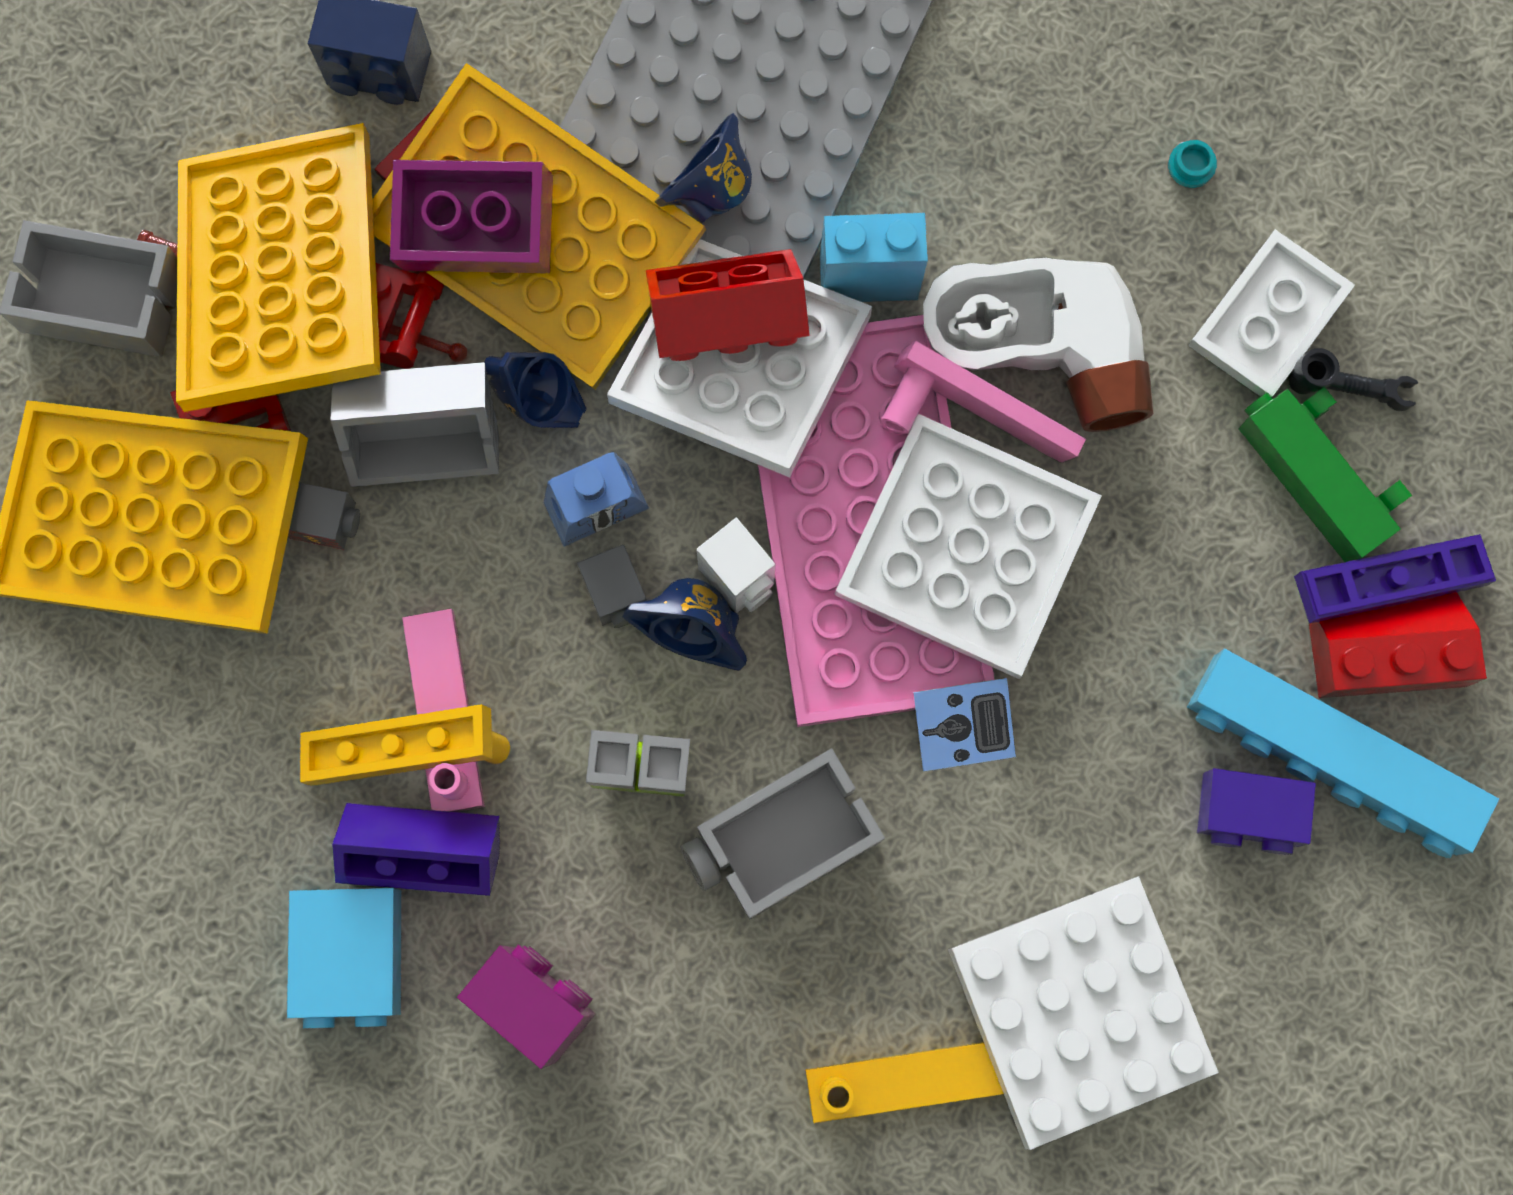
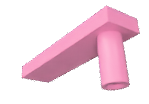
[881,341,1086,463]
[402,609,485,812]

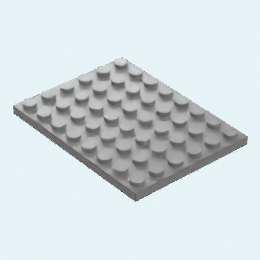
[560,0,934,279]

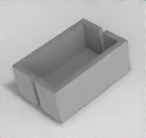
[0,220,177,357]
[330,362,499,487]
[697,748,885,920]

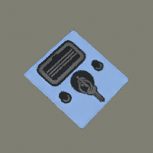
[913,678,1016,771]

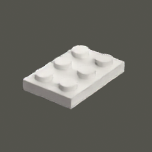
[1188,229,1355,397]

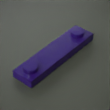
[1294,534,1496,624]

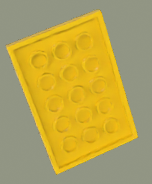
[373,63,706,390]
[176,123,381,412]
[0,400,308,634]

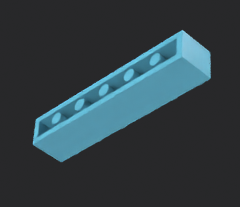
[1187,648,1499,858]

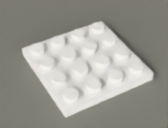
[607,239,872,478]
[835,414,1102,679]
[948,876,1219,1150]

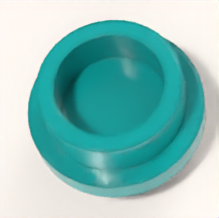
[1168,140,1217,188]

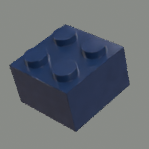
[307,0,431,105]

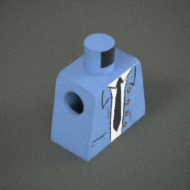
[544,452,649,547]

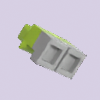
[586,730,690,797]

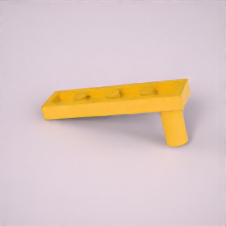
[300,704,510,786]
[805,1042,1004,1123]

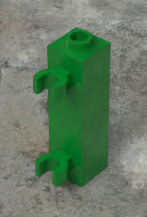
[1238,388,1412,562]

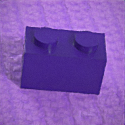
[1197,768,1316,855]

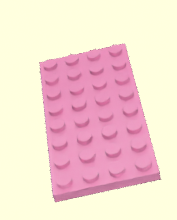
[757,315,995,727]

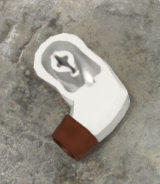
[923,258,1154,432]

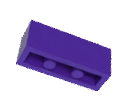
[332,803,500,896]

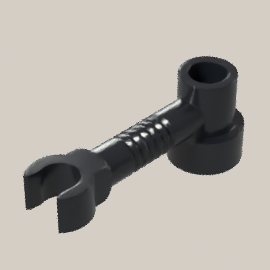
[1289,348,1418,411]

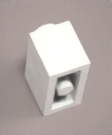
[696,517,776,613]

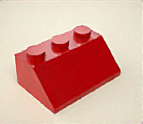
[645,249,810,361]
[1309,592,1487,698]

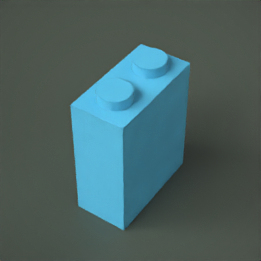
[820,213,928,302]
[287,888,402,1028]

